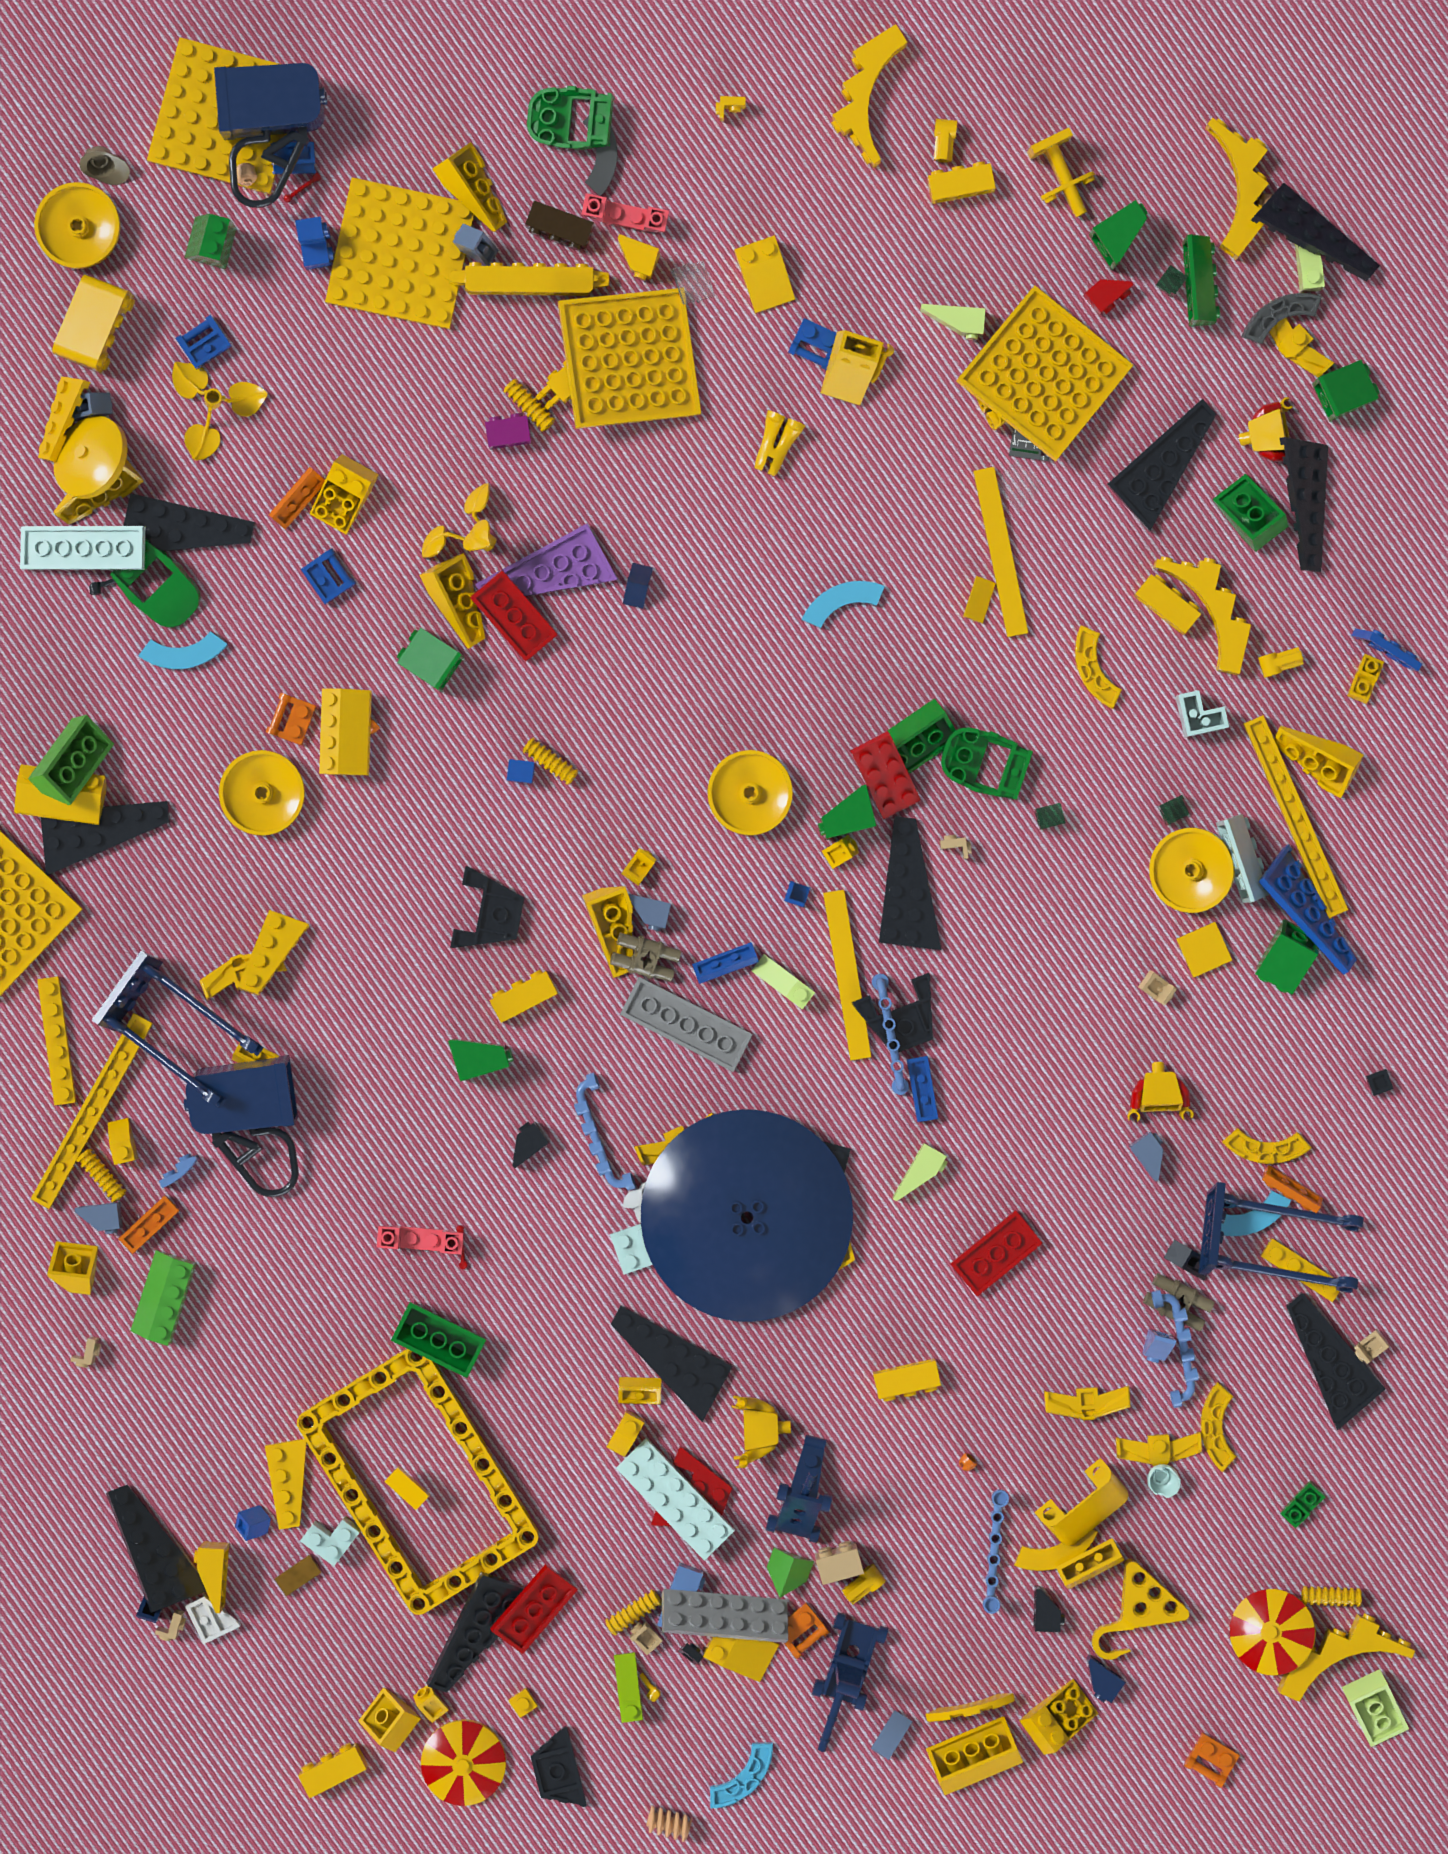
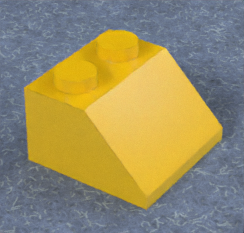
[358,1687,421,1752]

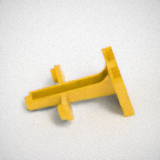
[1027,127,1095,217]

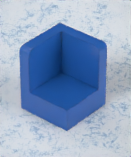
[507,759,535,784]
[784,881,810,908]
[235,1505,271,1541]

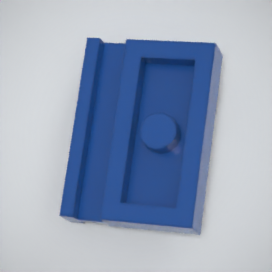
[271,142,316,175]

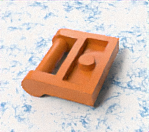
[266,692,316,746]
[784,1602,830,1659]
[1184,1732,1240,1788]

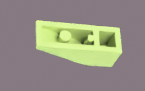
[1295,244,1325,293]
[920,304,985,340]
[751,954,815,1009]
[892,1143,948,1201]

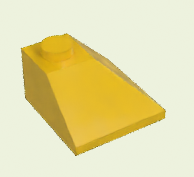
[618,234,660,281]
[47,1241,98,1295]

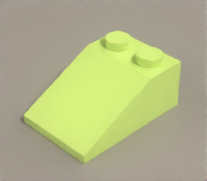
[1342,1669,1409,1747]

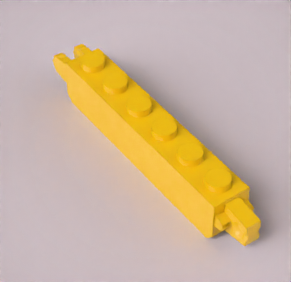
[448,262,609,296]

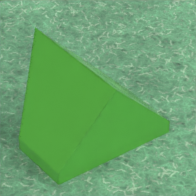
[767,1547,814,1598]

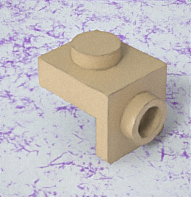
[939,835,972,859]
[1138,970,1177,1006]
[1354,1329,1390,1364]
[71,1336,101,1368]
[155,1609,186,1641]
[630,1621,663,1655]

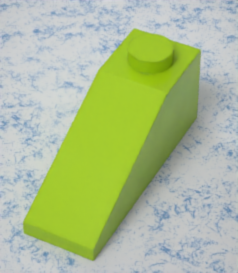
[614,1652,643,1723]

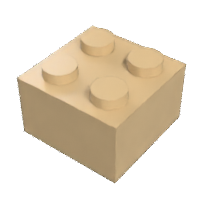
[815,1541,864,1585]

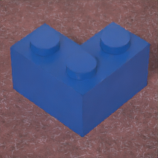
[295,216,334,270]

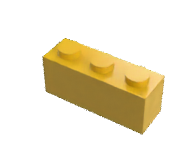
[927,161,996,204]
[1133,574,1201,635]
[489,969,559,1023]
[873,1358,941,1402]
[1056,1538,1125,1590]
[298,1743,368,1799]

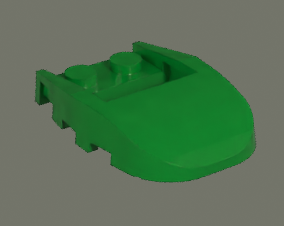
[527,86,615,150]
[110,539,201,628]
[941,727,1033,800]

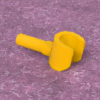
[639,1673,661,1702]

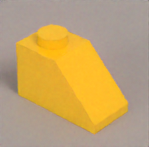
[108,1118,139,1165]
[606,1409,645,1457]

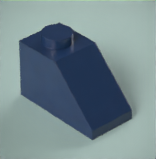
[1087,1655,1126,1703]

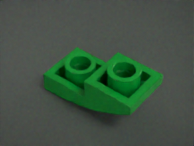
[1280,1480,1326,1529]

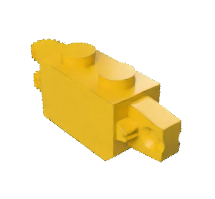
[536,360,571,410]

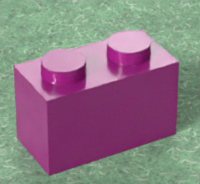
[485,413,532,450]

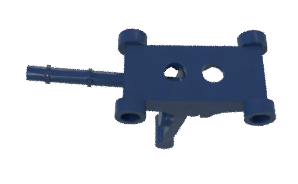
[766,1435,833,1543]
[811,1612,888,1752]

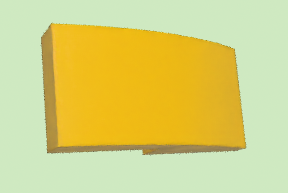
[1347,654,1384,704]

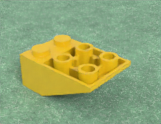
[820,330,884,406]
[309,454,379,534]
[1019,1679,1098,1755]

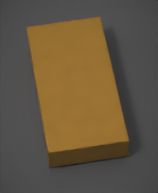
[274,1554,322,1596]

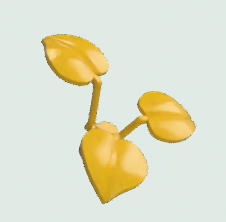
[172,362,267,461]
[422,483,497,558]

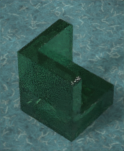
[1156,265,1187,298]
[1157,795,1189,825]
[1034,803,1066,830]

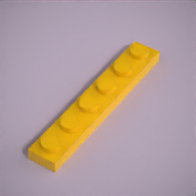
[37,976,77,1106]

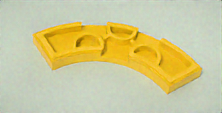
[1075,625,1122,709]
[1221,1128,1311,1164]
[1201,1382,1236,1472]
[1014,1529,1098,1571]
[926,1693,1015,1722]

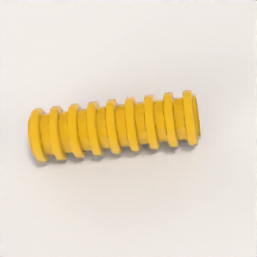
[503,379,555,432]
[523,737,578,785]
[76,1148,127,1203]
[1301,1586,1362,1607]
[605,1589,662,1636]

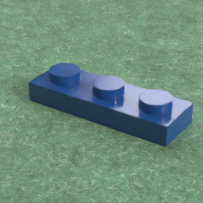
[692,942,759,984]
[906,1056,938,1122]

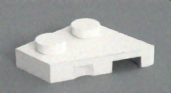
[185,1596,241,1644]

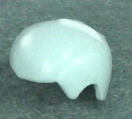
[1147,1464,1181,1498]

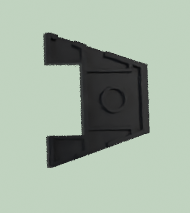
[450,866,525,948]
[851,973,933,1052]

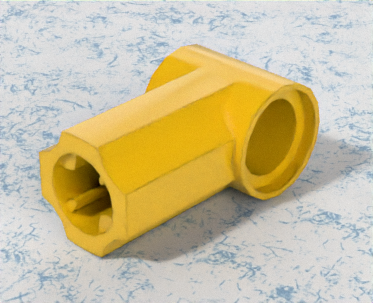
[933,119,957,163]
[1258,647,1304,678]
[842,1564,886,1605]

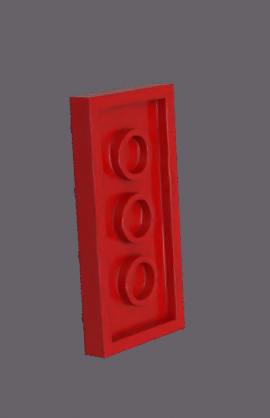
[470,569,558,662]
[850,731,921,820]
[950,1210,1043,1297]
[490,1564,578,1654]

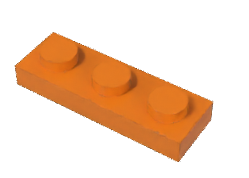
[269,467,325,530]
[1262,1165,1323,1213]
[118,1195,180,1254]

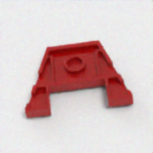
[651,1446,732,1526]

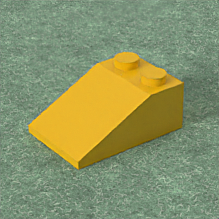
[734,235,795,314]
[194,1541,229,1614]
[703,1637,779,1682]

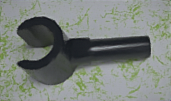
[89,578,116,595]

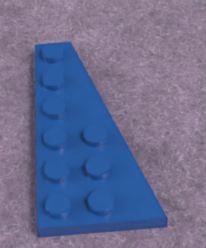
[1258,844,1357,975]

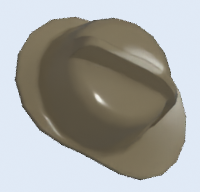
[79,146,130,185]

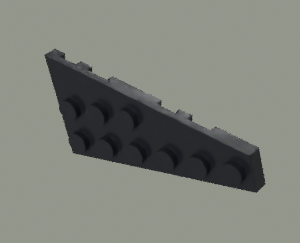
[1107,399,1217,532]
[611,1305,733,1422]

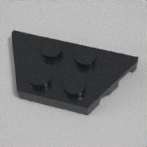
[530,1725,587,1807]

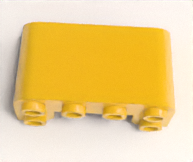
[52,274,135,374]
[1034,1458,1128,1546]

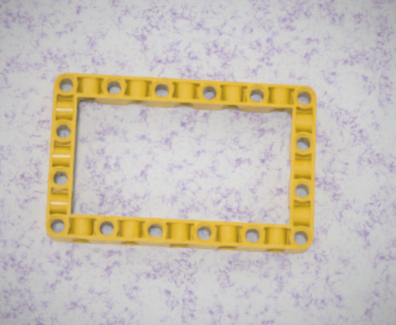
[297,1348,539,1615]

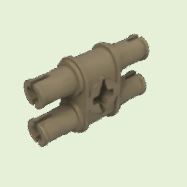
[610,932,681,982]
[1142,1273,1215,1332]

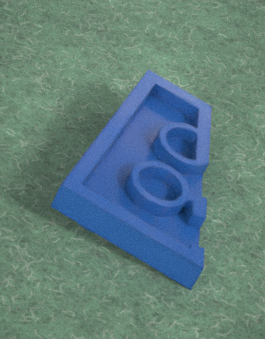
[1351,628,1422,671]

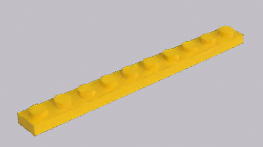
[1243,715,1348,918]
[31,1013,153,1209]

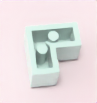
[1175,690,1229,738]
[300,1516,361,1566]

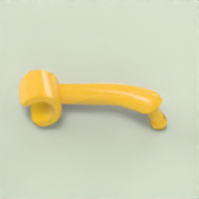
[870,343,894,384]

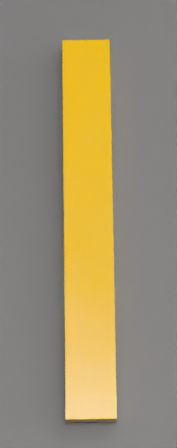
[973,467,1028,638]
[823,890,871,1061]

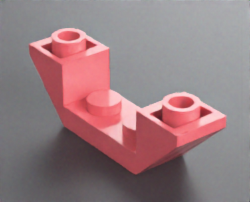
[581,193,669,232]
[377,1226,464,1255]

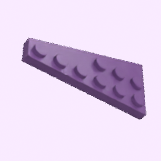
[475,524,618,596]

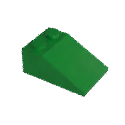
[1213,474,1289,552]

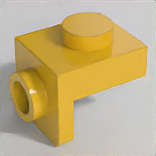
[621,848,656,886]

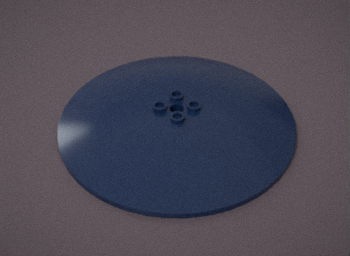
[641,1109,853,1322]

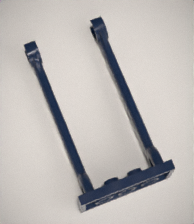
[92,951,264,1108]
[1198,1182,1364,1293]

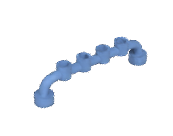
[872,974,909,1095]
[574,1072,636,1191]
[1151,1290,1199,1408]
[983,1489,1009,1614]

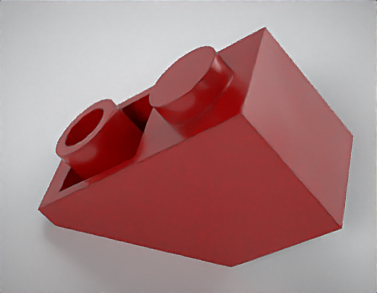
[1083,279,1134,315]

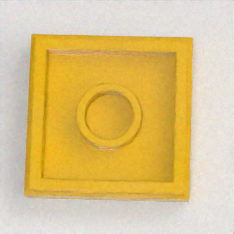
[1176,922,1232,978]

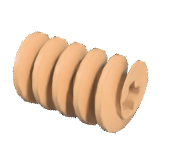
[646,1805,693,1842]

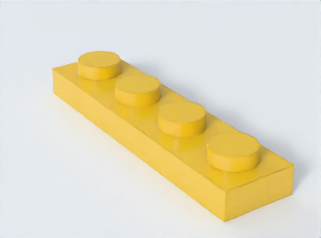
[1260,1238,1340,1302]

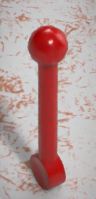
[283,173,321,203]
[456,1225,468,1269]

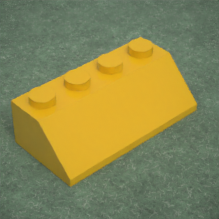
[319,689,372,776]
[14,764,107,825]
[926,1716,1023,1795]

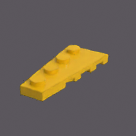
[38,376,91,462]
[238,910,309,996]
[265,1438,307,1530]

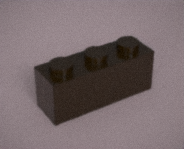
[525,200,594,251]

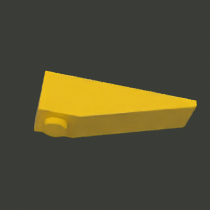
[432,142,507,232]
[54,459,144,525]
[419,553,485,648]
[1274,726,1364,798]
[582,886,633,978]

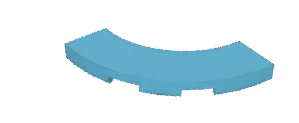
[801,581,885,628]
[138,631,228,670]
[1221,1190,1291,1236]
[710,1742,773,1808]

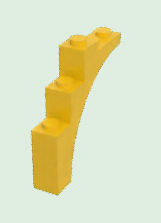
[831,24,907,168]
[1205,118,1269,260]
[1153,556,1251,675]
[1277,1613,1415,1702]

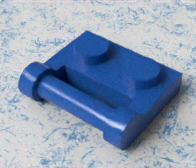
[175,314,232,370]
[788,318,836,370]
[301,548,357,605]

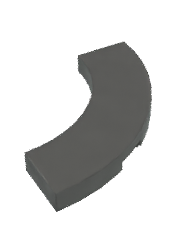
[583,116,618,196]
[1241,293,1322,344]

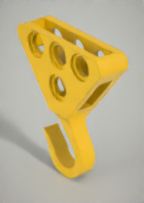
[1091,1559,1189,1660]

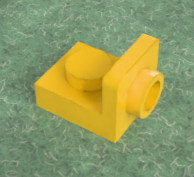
[715,96,746,121]
[822,835,859,869]
[413,1685,449,1723]

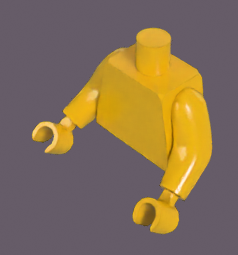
[732,1395,791,1468]

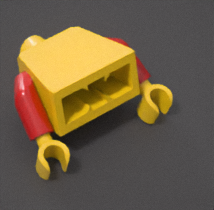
[1239,397,1293,461]
[1127,1062,1194,1122]

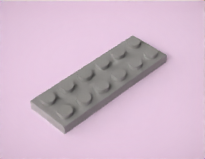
[620,977,753,1072]
[662,1589,788,1643]

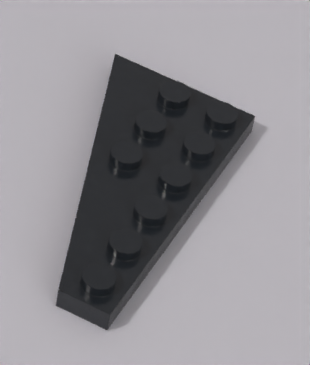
[1251,183,1380,282]
[1280,437,1328,572]
[123,493,256,552]
[41,801,170,876]
[879,816,942,950]
[1285,1292,1385,1431]
[106,1485,206,1613]
[426,1572,525,1693]

